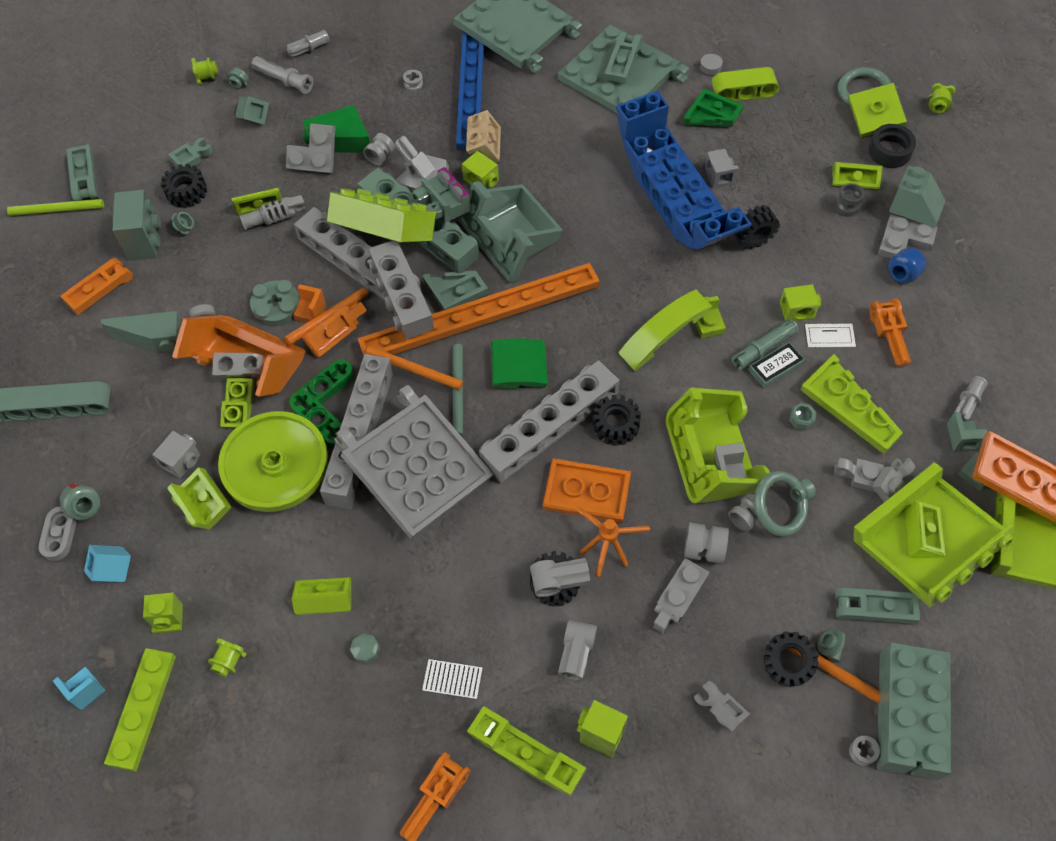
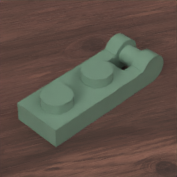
[605,31,643,84]
[66,144,99,201]
[835,588,920,624]

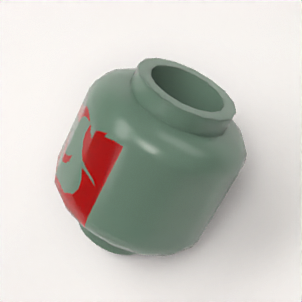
[60,482,100,520]

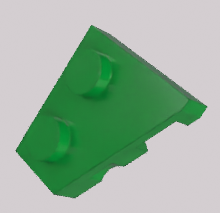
[683,89,744,127]

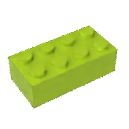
[327,189,436,242]

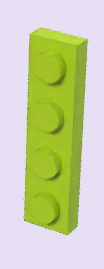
[104,648,176,772]

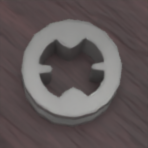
[403,70,423,91]
[849,736,880,766]

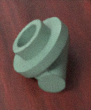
[818,629,846,663]

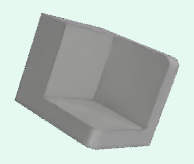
[713,443,746,478]

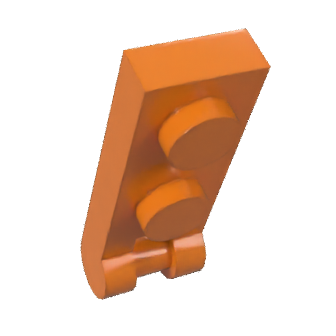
[60,258,133,315]

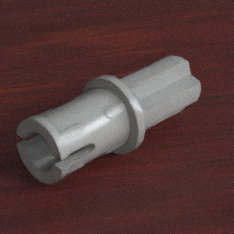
[287,30,330,57]
[954,376,988,421]

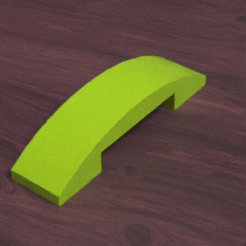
[619,290,713,372]
[467,706,586,796]

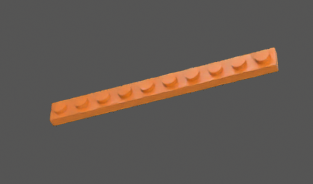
[357,263,600,356]

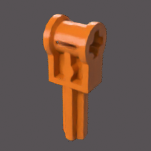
[869,298,911,367]
[400,752,471,841]

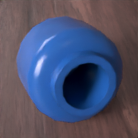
[888,248,926,284]

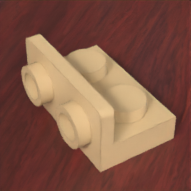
[466,110,501,163]

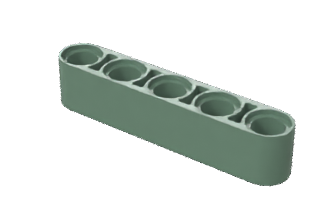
[0,381,111,423]

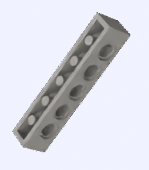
[294,207,421,300]
[320,354,393,510]
[479,360,620,484]

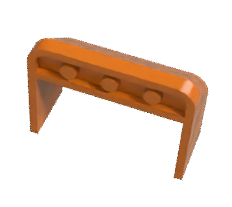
[172,315,305,397]

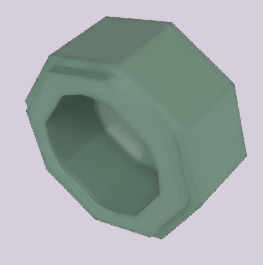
[789,403,816,430]
[350,633,380,664]

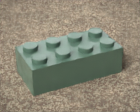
[877,642,951,781]

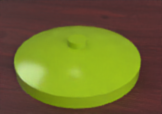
[218,411,328,512]

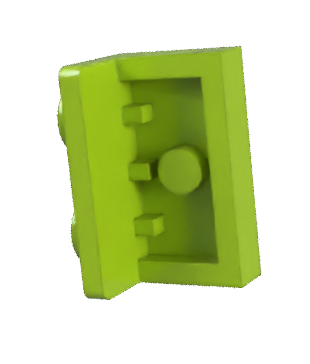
[167,467,232,530]

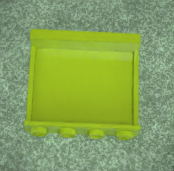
[853,462,1015,607]
[991,491,1056,590]

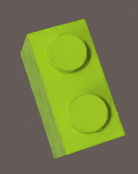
[577,700,628,758]

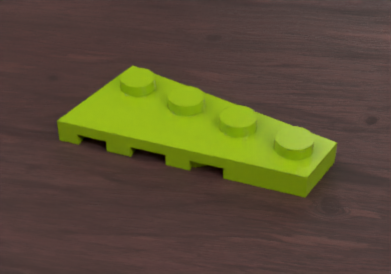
[800,354,903,454]

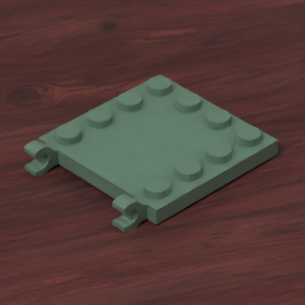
[453,0,582,73]
[558,25,689,113]

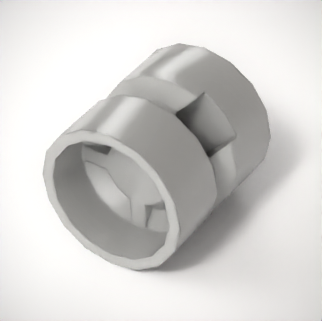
[684,522,729,564]

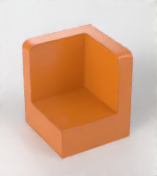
[293,284,327,323]

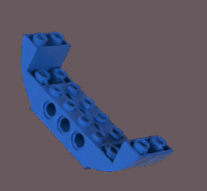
[616,91,752,250]

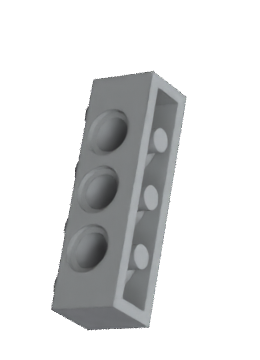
[367,240,434,340]

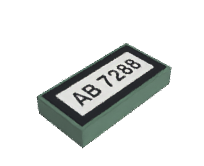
[748,342,806,388]

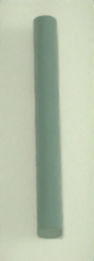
[453,344,463,437]

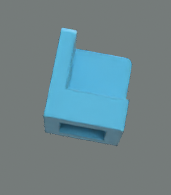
[84,545,131,582]
[53,667,105,710]

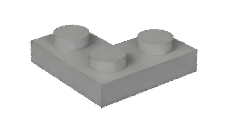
[286,123,335,173]
[877,214,938,259]

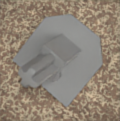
[394,136,449,192]

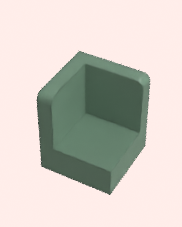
[235,96,269,125]
[947,412,987,452]

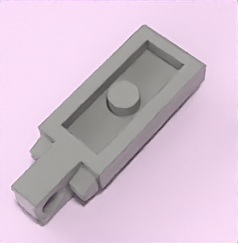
[653,558,710,634]

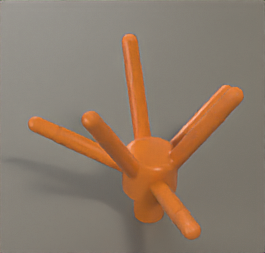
[577,508,650,577]

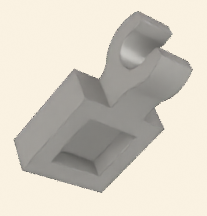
[833,458,884,492]
[872,458,915,502]
[694,681,750,732]

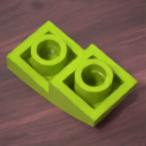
[220,378,255,428]

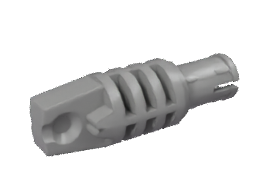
[239,195,306,230]

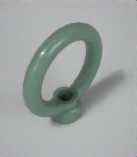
[838,67,899,105]
[754,471,816,537]

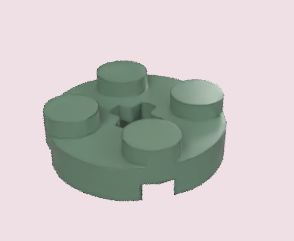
[250,280,300,326]

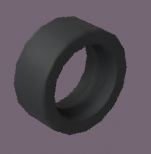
[868,124,916,168]

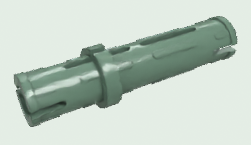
[731,319,799,370]

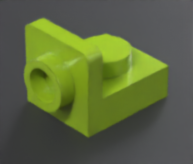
[695,296,726,339]

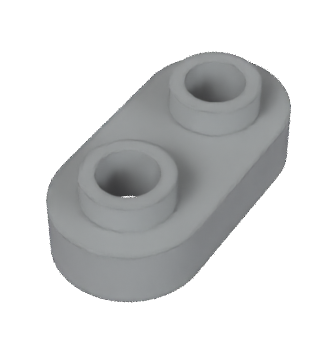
[39,506,77,561]

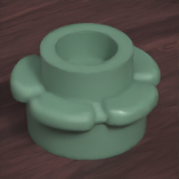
[227,68,249,88]
[171,211,194,235]

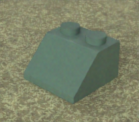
[889,165,945,227]

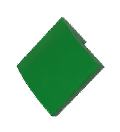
[491,338,548,390]

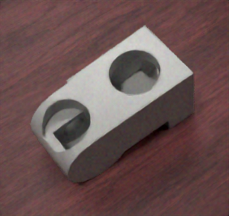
[212,353,264,381]

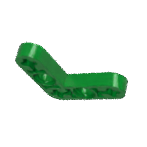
[289,359,354,449]

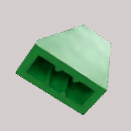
[301,105,370,153]

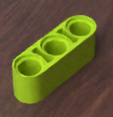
[712,67,779,102]

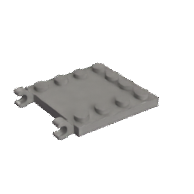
[334,385,494,539]

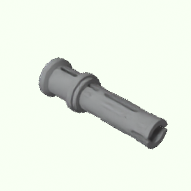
[251,56,314,94]

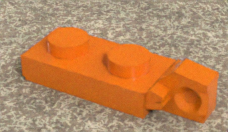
[301,302,367,358]

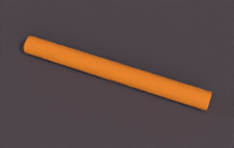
[284,287,369,345]
[365,346,463,391]
[786,648,881,704]

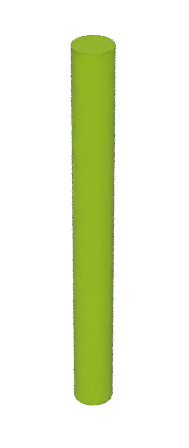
[7,199,104,216]

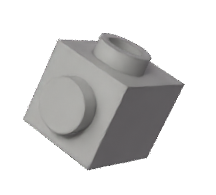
[152,431,200,479]

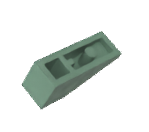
[101,311,182,353]

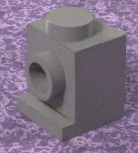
[705,149,739,188]

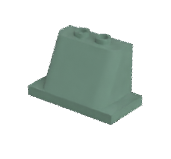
[457,181,563,283]

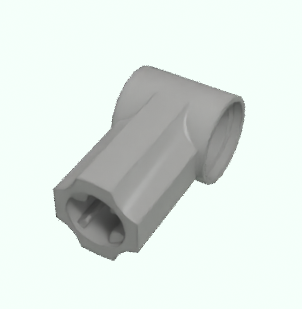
[530,558,590,597]
[558,619,597,681]

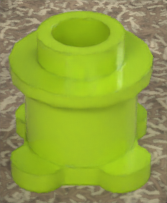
[191,57,219,85]
[928,83,955,114]
[208,638,246,677]

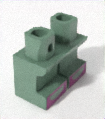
[412,166,470,222]

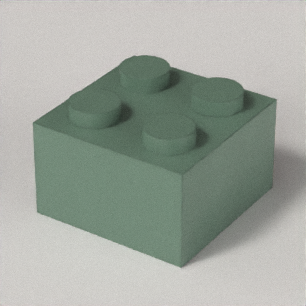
[112,190,161,261]

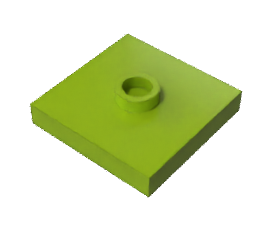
[848,83,907,138]

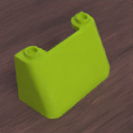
[666,388,774,503]

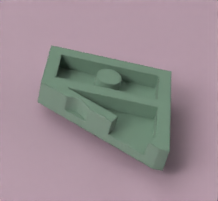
[422,271,488,310]

